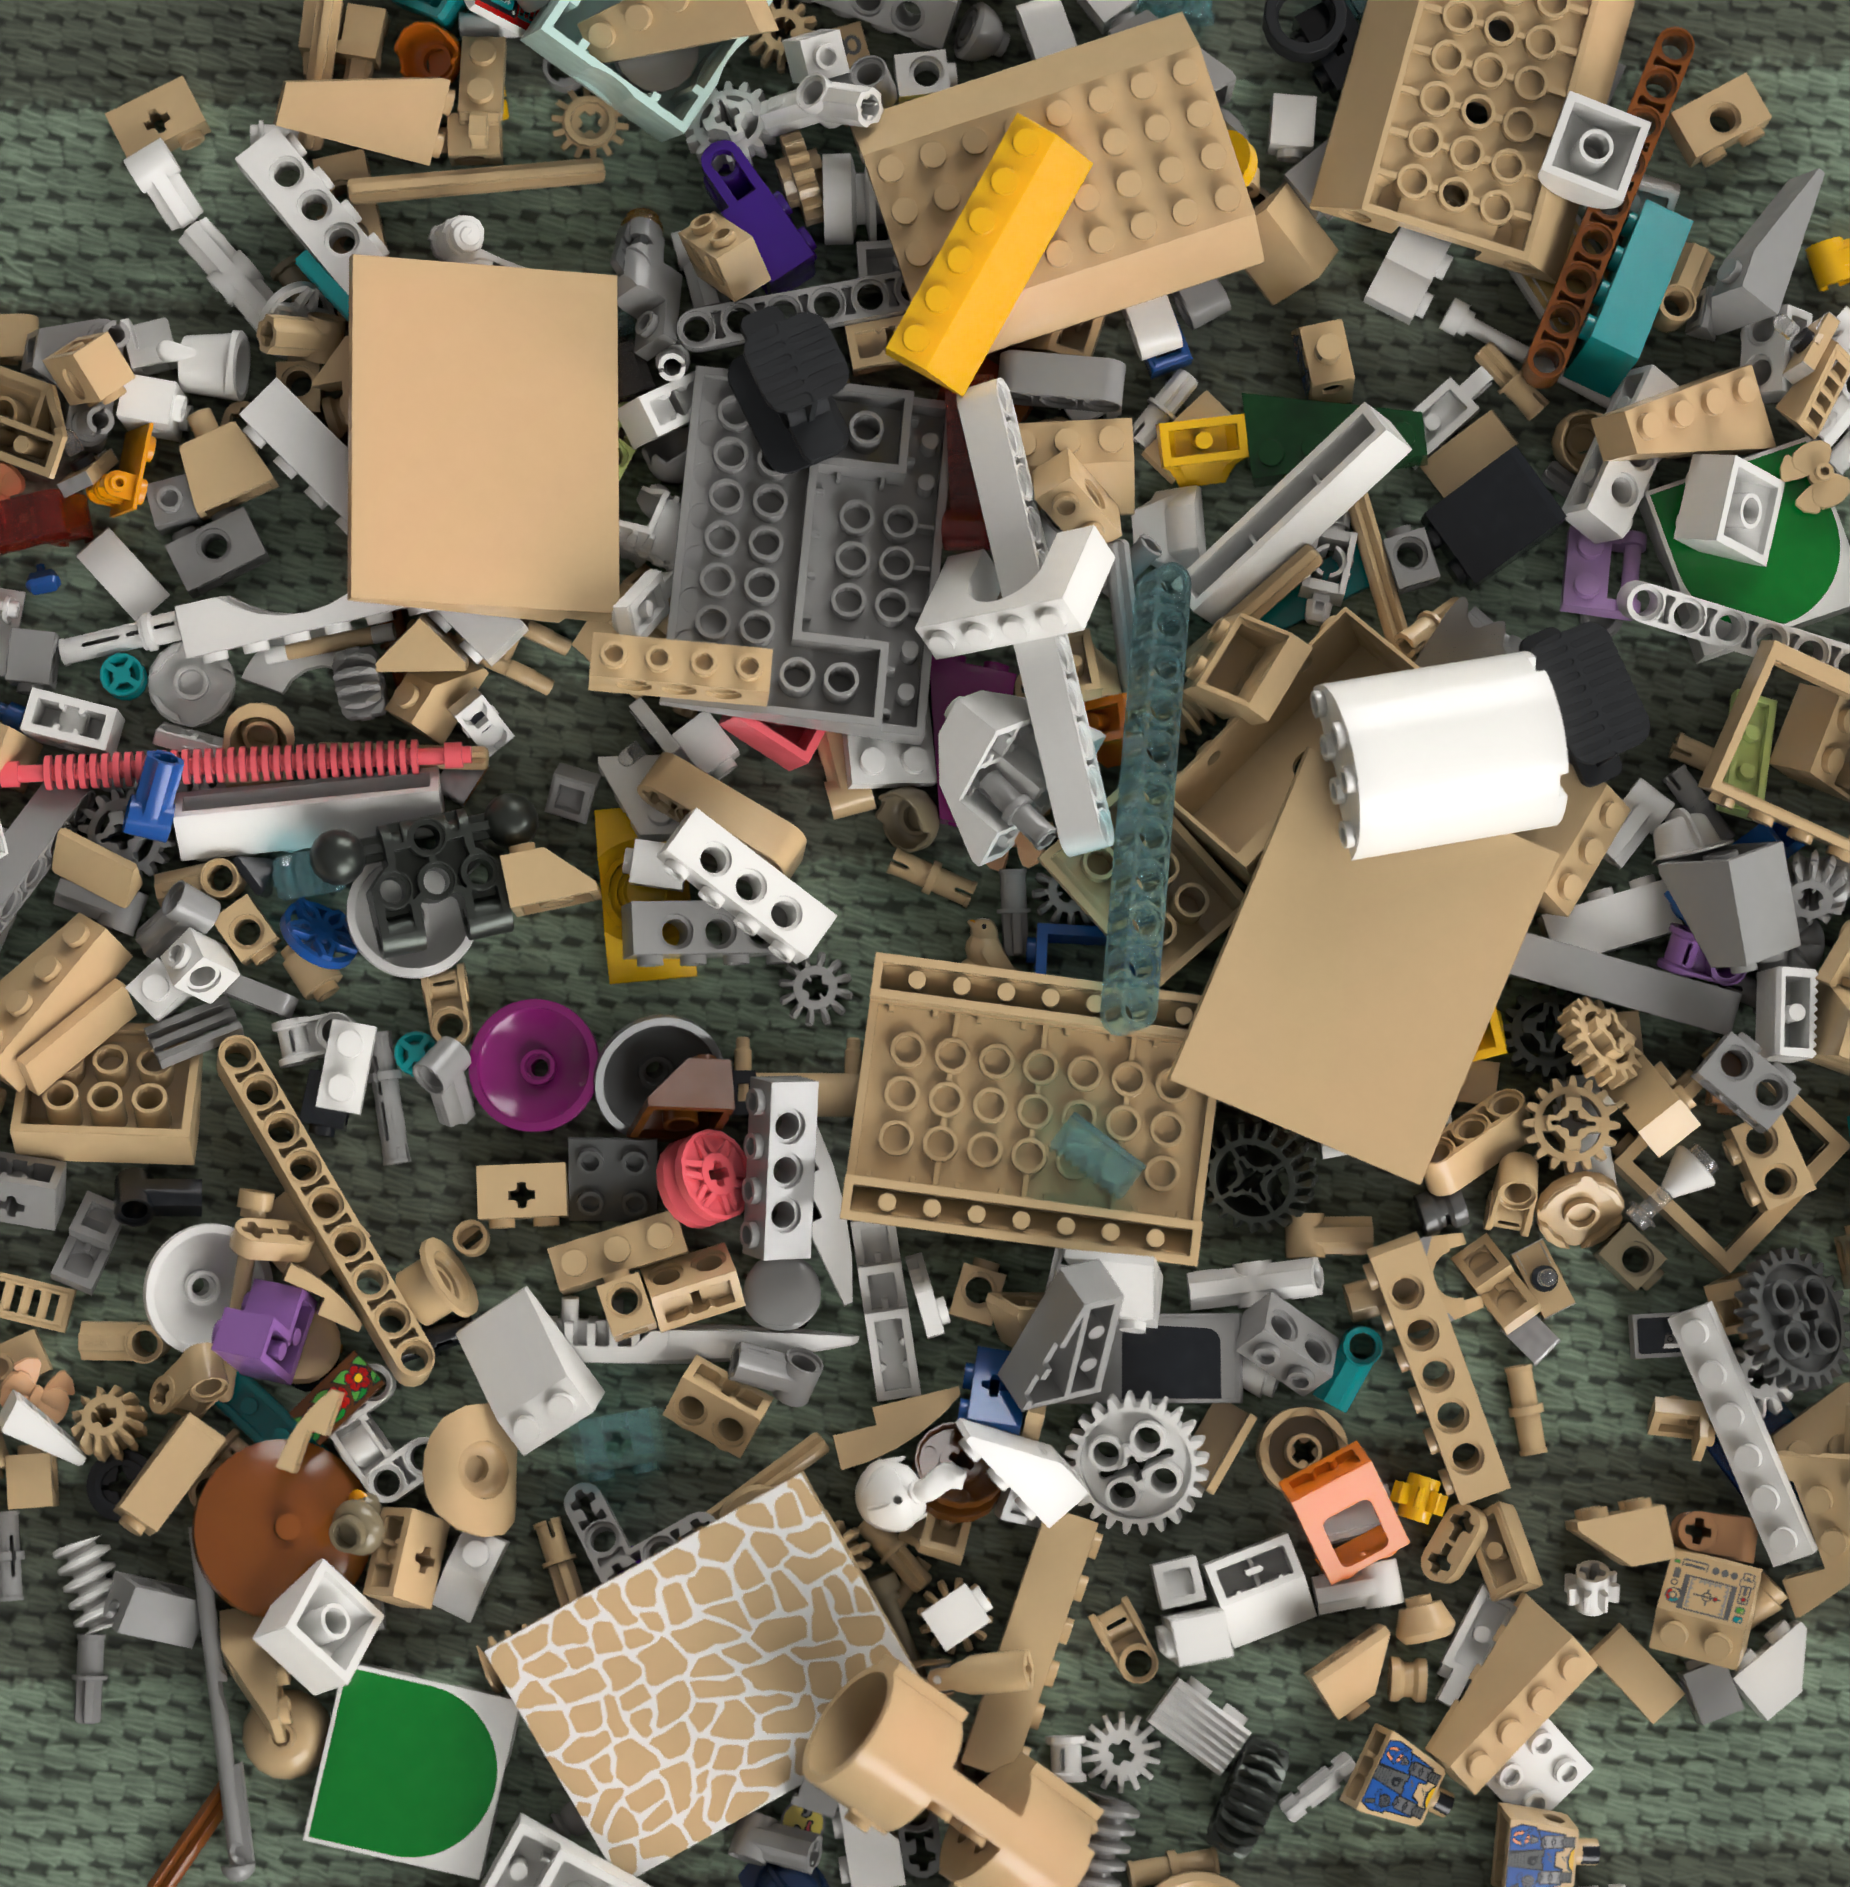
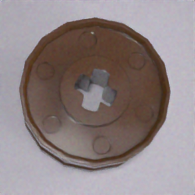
[912,1422,1001,1523]

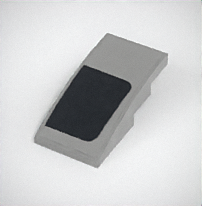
[1057,1313,1243,1404]

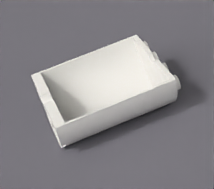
[1310,651,1569,860]

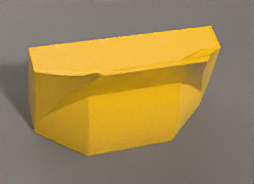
[1155,414,1249,488]

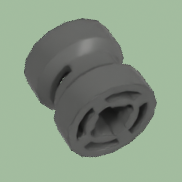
[1413,1190,1470,1237]

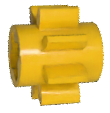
[1390,1472,1448,1525]

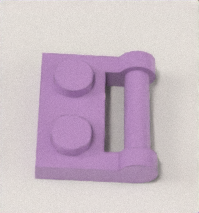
[1560,525,1647,621]

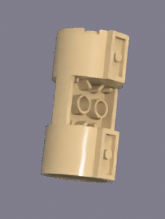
[802,1654,1104,1887]

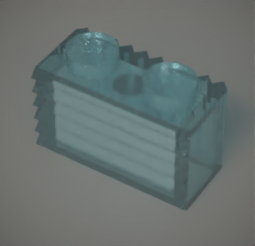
[1049,1111,1146,1201]

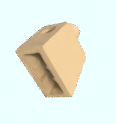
[179,408,279,521]

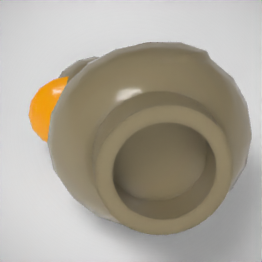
[329,1489,385,1555]

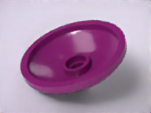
[468,999,599,1132]

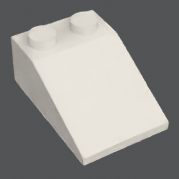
[455,1286,605,1456]

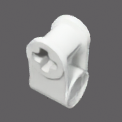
[271,1012,357,1068]

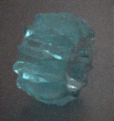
[272,850,346,901]

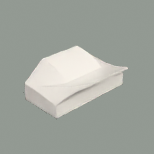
[1131,485,1206,579]

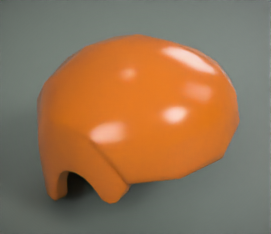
[394,21,461,84]

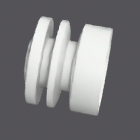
[822,153,890,245]

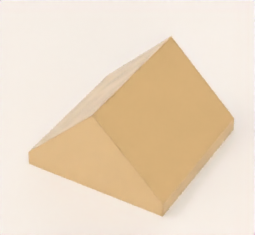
[1244,182,1339,306]
[376,613,469,672]

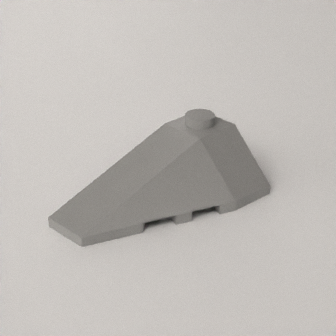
[1711,168,1825,336]

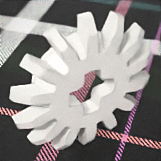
[1081,1711,1161,1793]

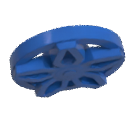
[280,898,358,969]

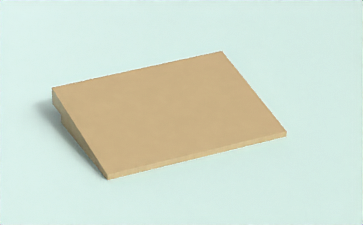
[347,254,620,623]
[1167,747,1560,1185]

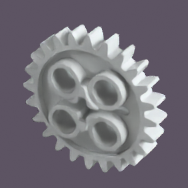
[1064,1390,1210,1535]

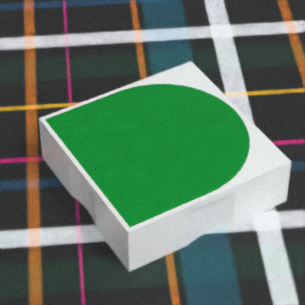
[1638,436,1850,664]
[303,1662,520,1880]

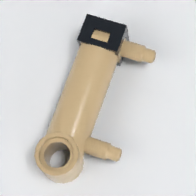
[730,1037,862,1118]

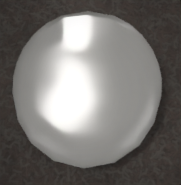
[743,1259,821,1331]

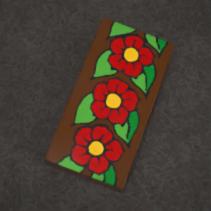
[289,1351,386,1446]

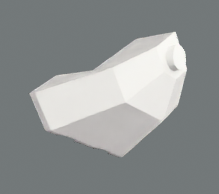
[938,690,1106,867]

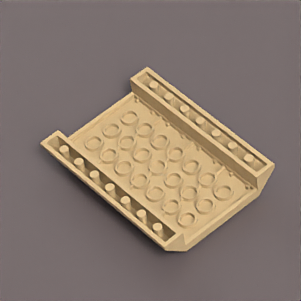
[850,12,1265,354]
[840,952,1217,1267]

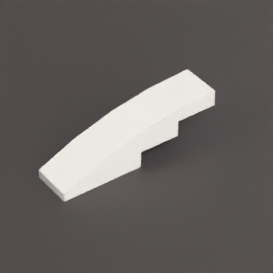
[812,1126,853,1307]
[850,1220,921,1402]

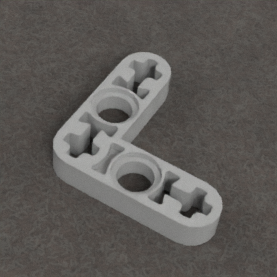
[564,1483,716,1584]

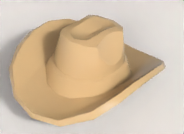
[422,1403,518,1538]

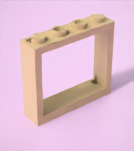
[1697,640,1850,863]
[1611,1037,1850,1275]

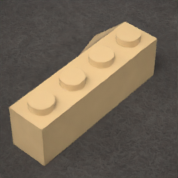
[1425,1592,1598,1795]

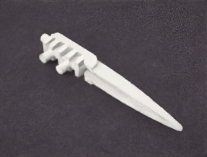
[550,1296,860,1364]

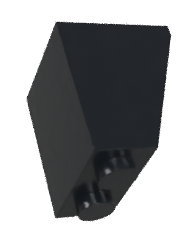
[1420,445,1567,591]

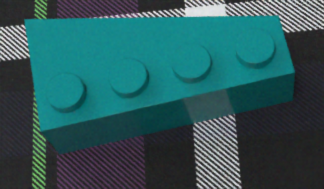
[1563,199,1694,398]

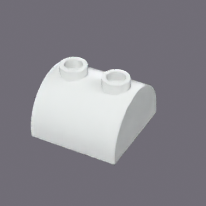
[1538,91,1652,209]

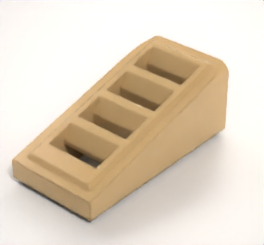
[1775,338,1850,440]
[0,1272,77,1333]

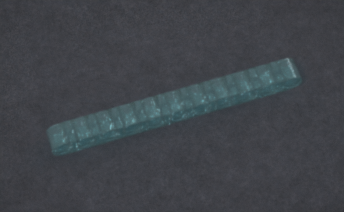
[1100,562,1192,1036]

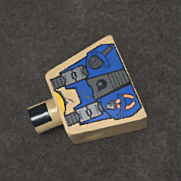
[1291,319,1355,404]
[1339,1723,1455,1827]
[1491,1802,1600,1887]

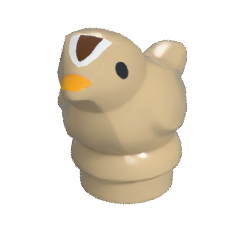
[961,917,1025,972]

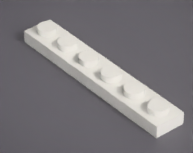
[1667,1301,1818,1567]

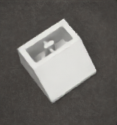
[1201,1532,1317,1649]

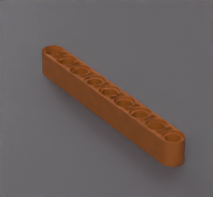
[1522,27,1695,389]

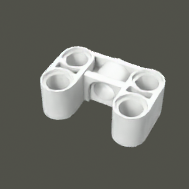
[330,1364,429,1503]

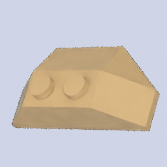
[0,366,68,479]

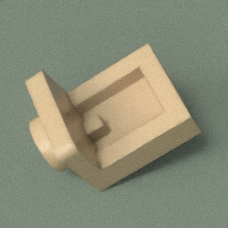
[1647,1396,1716,1461]

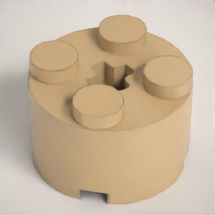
[1255,1406,1348,1492]

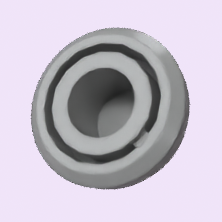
[953,2,1010,62]

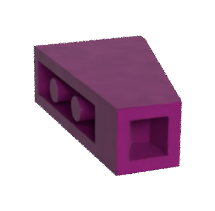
[930,655,1017,827]

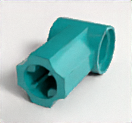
[1312,1325,1383,1413]

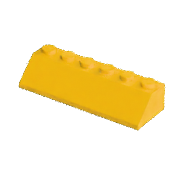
[885,113,1093,397]

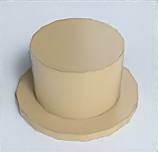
[395,1237,479,1326]

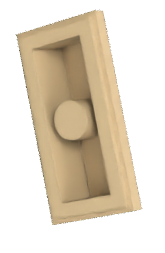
[52,827,143,908]
[1463,1501,1543,1602]

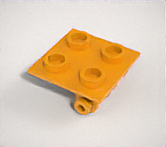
[86,423,156,518]

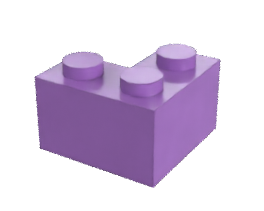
[211,1278,318,1386]

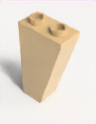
[273,77,455,166]

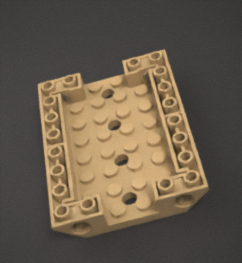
[1309,0,1635,284]

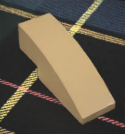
[833,1386,961,1470]

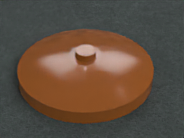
[192,1439,370,1619]

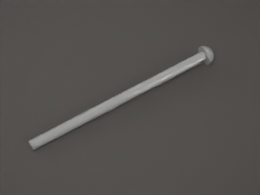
[188,1526,256,1882]

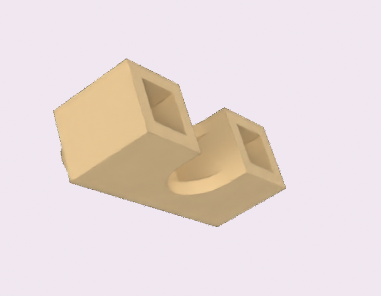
[547,1211,690,1296]

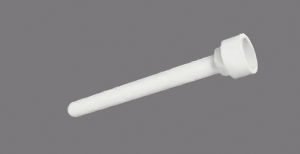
[1439,297,1614,409]

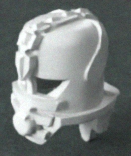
[619,484,681,572]

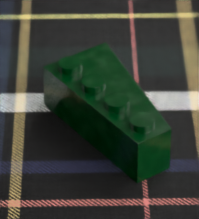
[1242,393,1428,488]

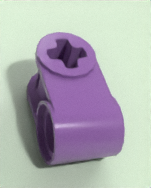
[1656,922,1747,986]

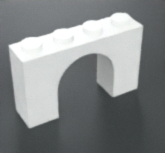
[915,525,1115,660]

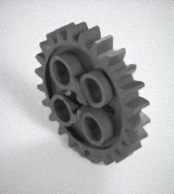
[1734,1247,1850,1393]

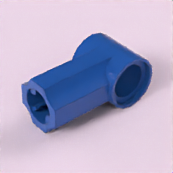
[122,750,184,843]

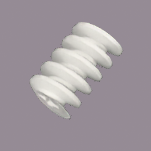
[52,1535,119,1636]

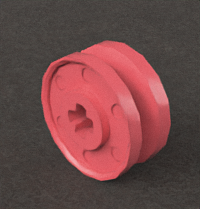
[656,1129,747,1229]

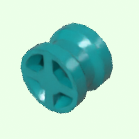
[100,653,148,701]
[394,1031,437,1077]

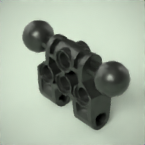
[310,793,539,959]

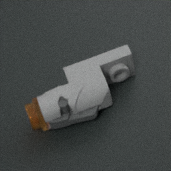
[610,208,682,361]

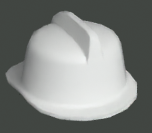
[1651,808,1734,866]

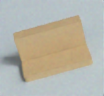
[1172,1403,1258,1495]

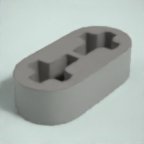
[222,975,299,1019]

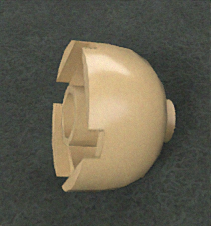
[242,1689,331,1780]

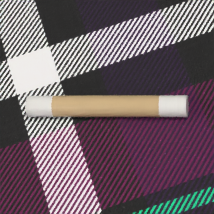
[264,623,396,664]

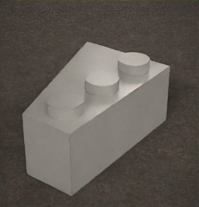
[998,1259,1124,1411]

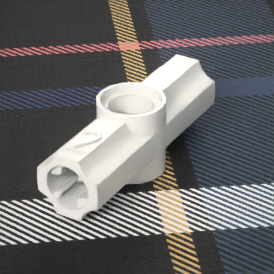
[178,217,281,332]

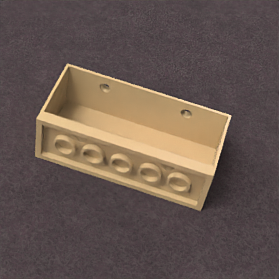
[1160,606,1420,887]

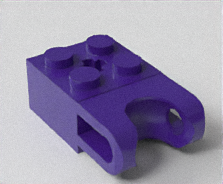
[701,140,818,295]

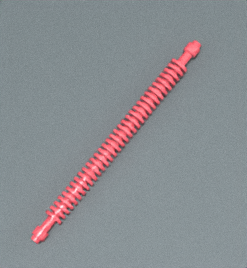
[0,739,472,791]

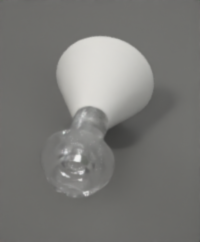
[1625,1143,1719,1232]

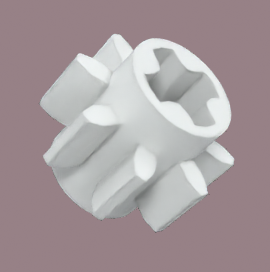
[1564,1560,1620,1616]

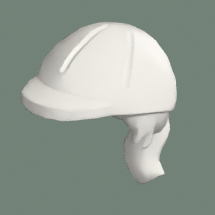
[855,1456,967,1532]

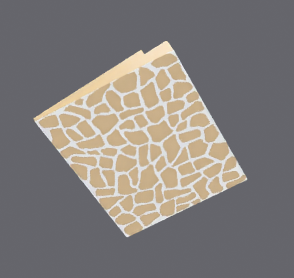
[484,1471,920,1877]

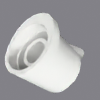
[156,330,251,401]

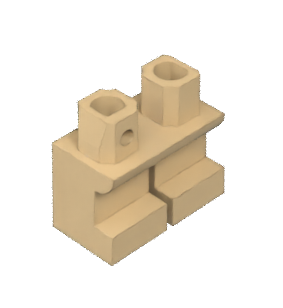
[298,0,390,80]

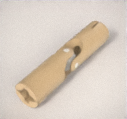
[912,1649,1034,1697]

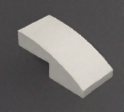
[75,527,170,622]

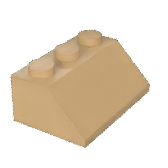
[1018,418,1135,516]
[1512,763,1631,917]

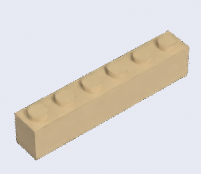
[960,1512,1103,1773]

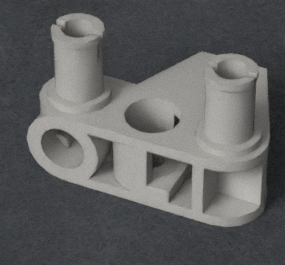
[20,319,130,454]

